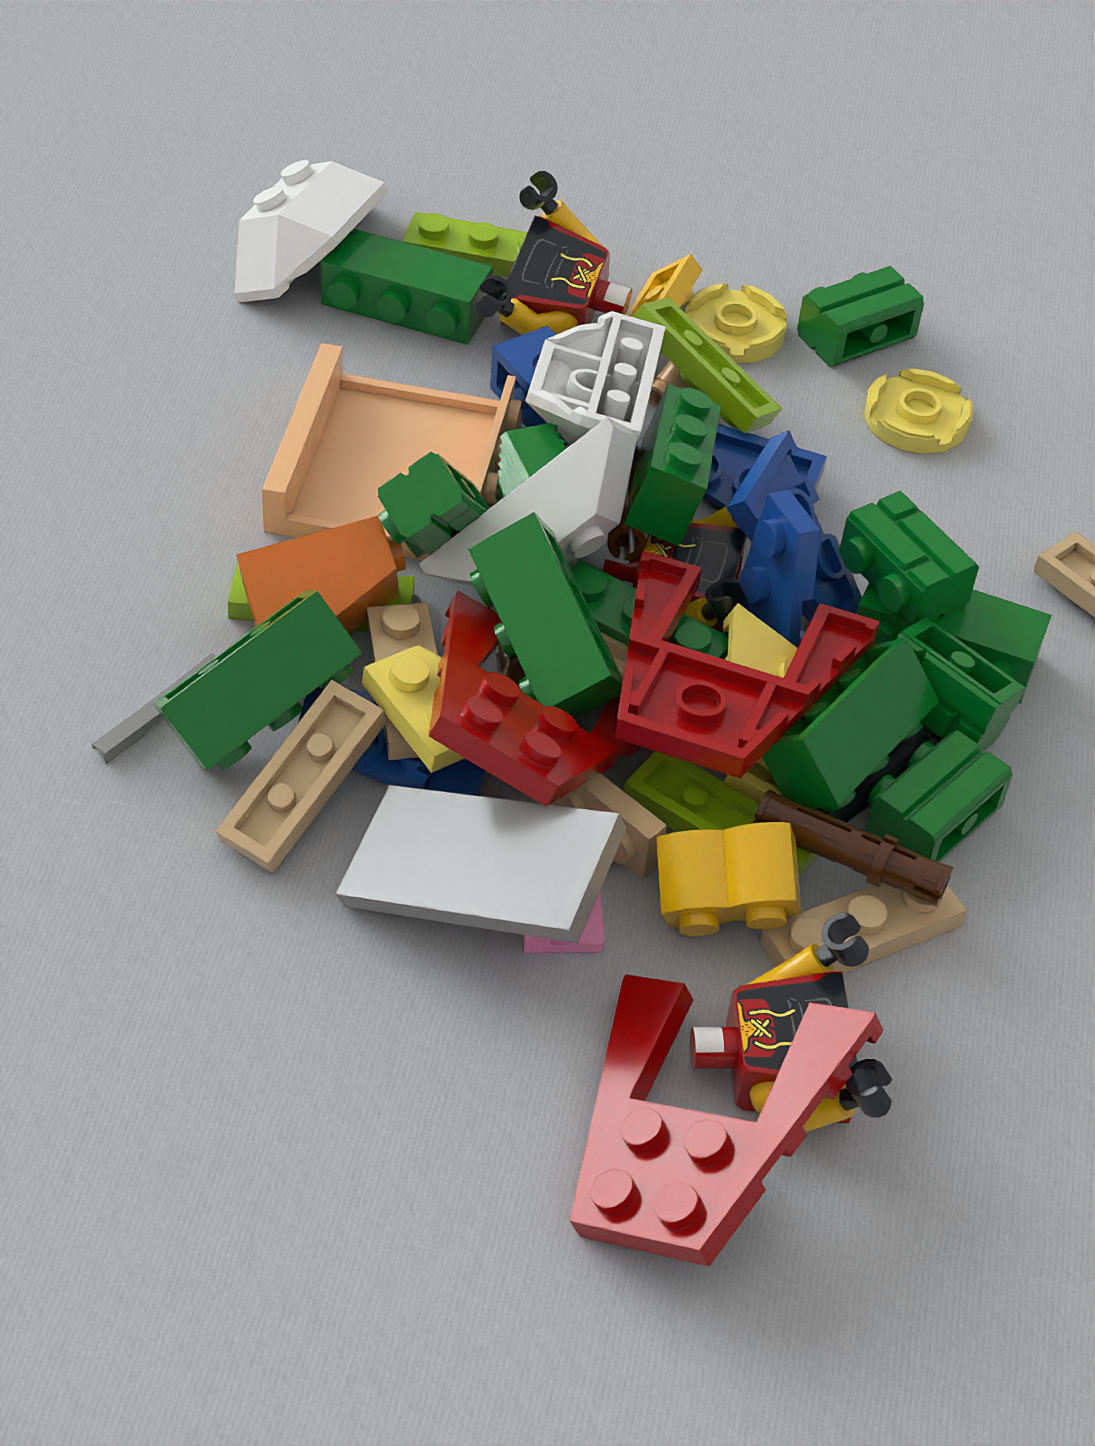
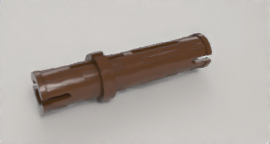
[753,789,954,907]

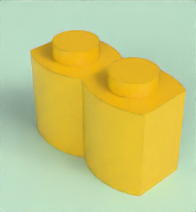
[657,822,802,936]

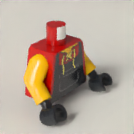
[476,171,632,335]
[603,506,747,633]
[690,912,892,1132]

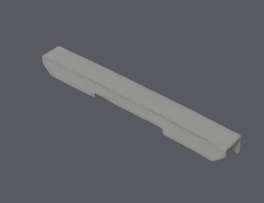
[92,653,216,764]

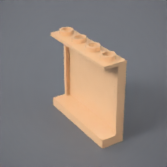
[262,343,523,560]

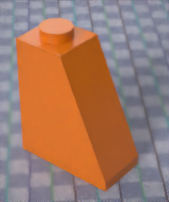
[236,516,406,634]

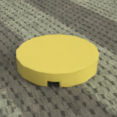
[685,283,787,363]
[863,369,973,454]

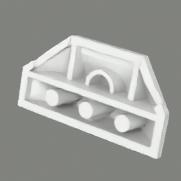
[234,160,389,303]
[525,311,665,448]
[419,417,637,585]

